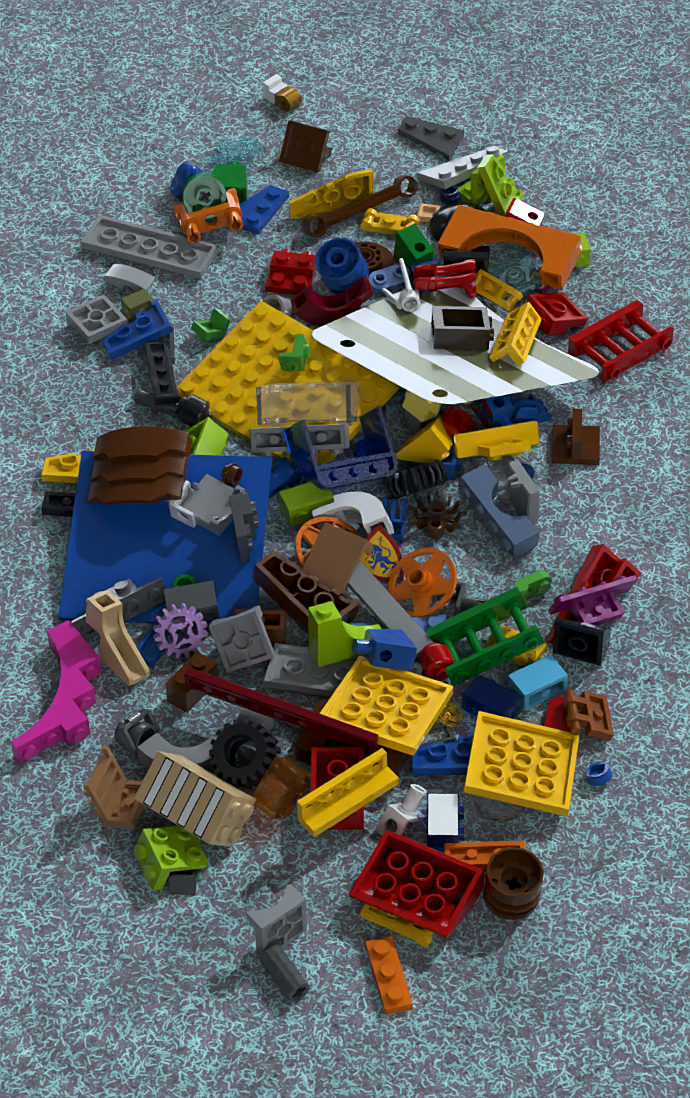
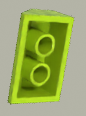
[185,417,228,455]

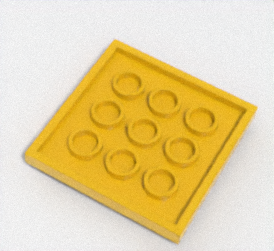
[319,656,454,756]
[463,711,579,817]

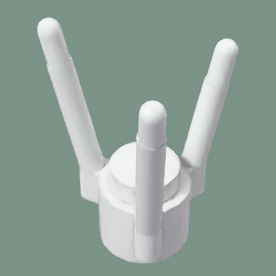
[382,258,421,312]

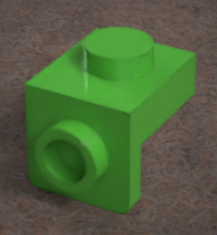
[191,308,230,341]
[278,335,311,372]

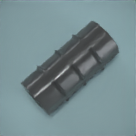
[259,944,310,1002]

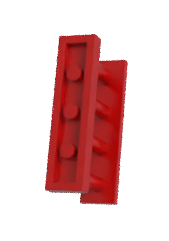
[568,299,674,383]

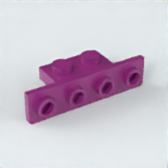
[548,575,638,625]

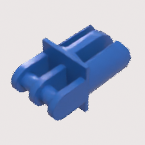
[510,394,552,423]
[383,497,407,543]

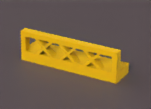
[489,302,541,366]
[297,748,399,837]

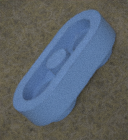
[368,264,410,293]

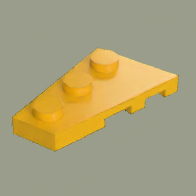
[42,449,95,483]

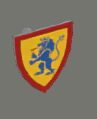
[360,524,404,582]

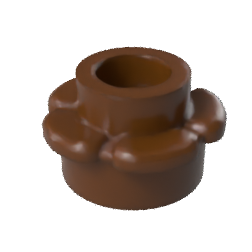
[221,463,243,486]

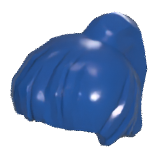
[170,161,205,196]

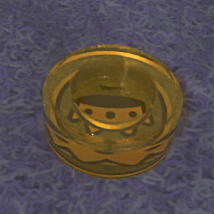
[438,703,464,727]

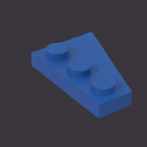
[237,185,289,235]
[102,299,173,360]
[412,735,473,775]

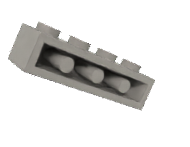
[250,423,350,457]

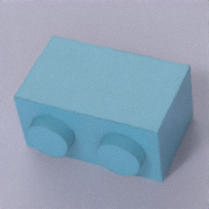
[508,655,568,711]

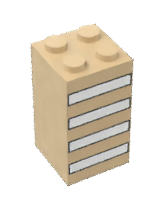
[134,751,256,847]

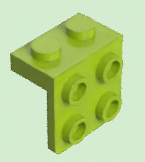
[134,826,208,891]

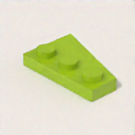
[477,154,524,216]

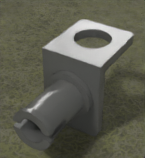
[437,581,488,616]

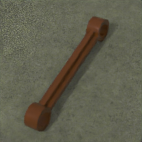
[302,175,418,237]

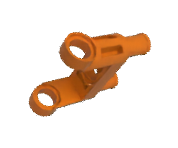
[173,188,243,244]

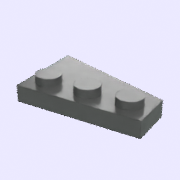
[398,116,464,161]

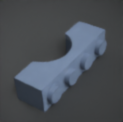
[459,464,539,558]

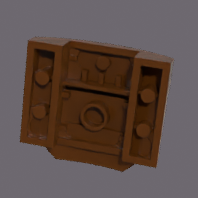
[87,426,192,506]

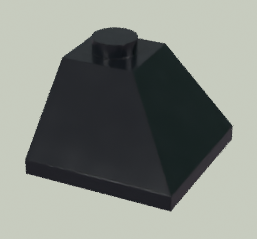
[553,618,611,666]

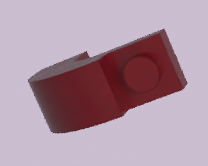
[291,276,373,326]

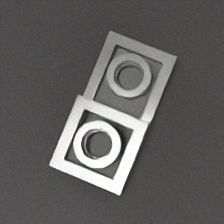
[103,264,156,292]

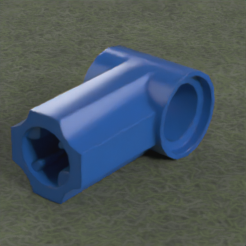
[269,457,304,498]

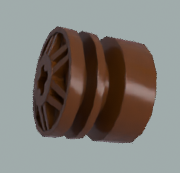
[483,847,544,920]

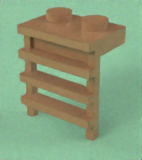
[83,745,145,829]

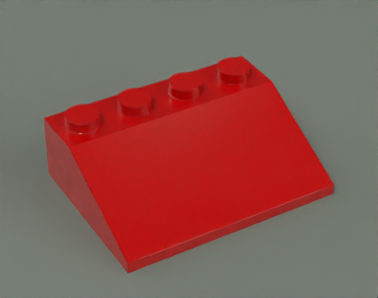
[349,829,484,938]

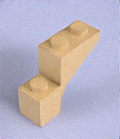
[86,590,150,686]

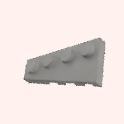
[417,146,509,189]

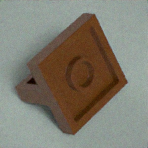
[279,120,333,172]
[552,409,600,465]

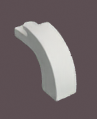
[312,492,394,535]

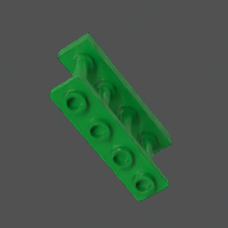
[426,587,544,686]

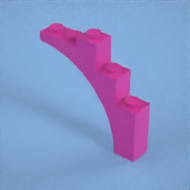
[11,620,102,763]

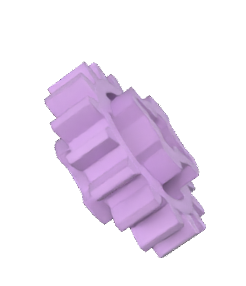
[153,603,208,659]

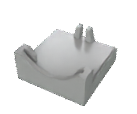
[66,294,128,344]
[497,460,540,525]
[180,474,246,536]
[209,606,275,673]
[247,884,307,955]

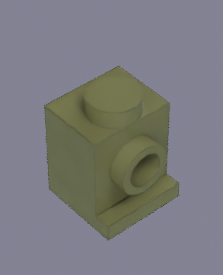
[120,289,155,323]

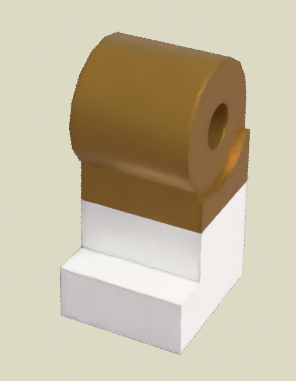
[263,74,302,112]

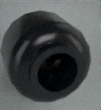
[176,394,212,427]

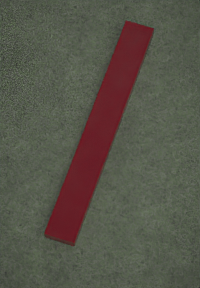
[184,667,379,754]

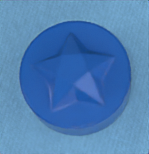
[585,762,613,786]

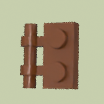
[563,689,614,741]

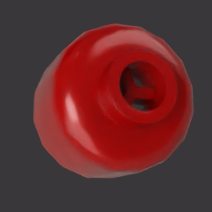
[419,643,454,681]

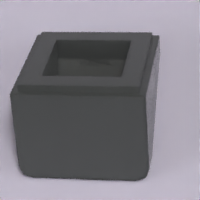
[169,869,199,895]

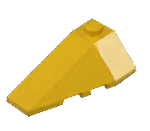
[289,169,373,219]

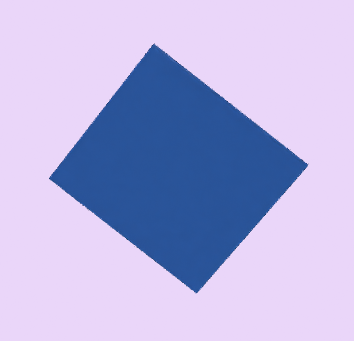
[58,451,273,626]

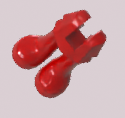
[413,259,476,298]

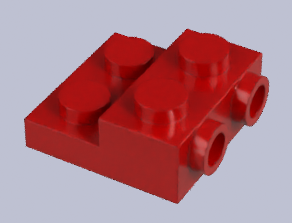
[265,249,317,295]
[526,292,588,336]

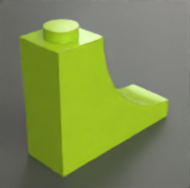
[308,601,381,668]

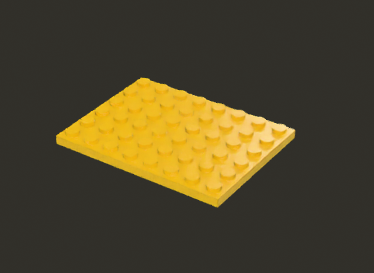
[177,301,401,480]

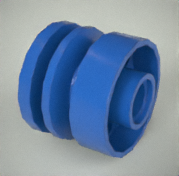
[315,238,369,294]

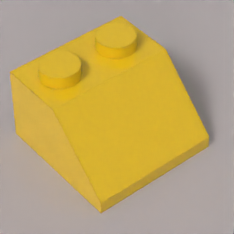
[394,416,454,463]

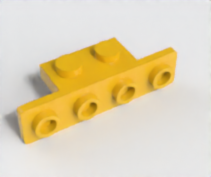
[454,421,539,460]

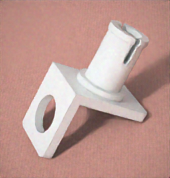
[166,480,196,528]
[376,784,426,836]

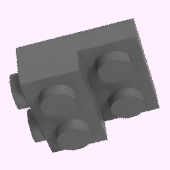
[229,492,259,563]

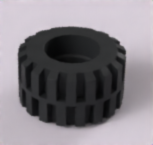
[209,719,281,790]

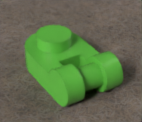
[513,570,552,603]

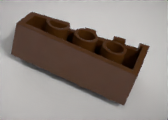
[253,551,359,635]

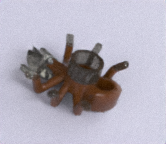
[408,490,467,539]

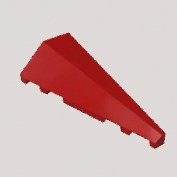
[545,544,641,644]

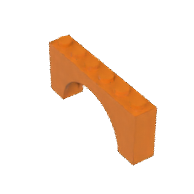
[438,205,582,290]

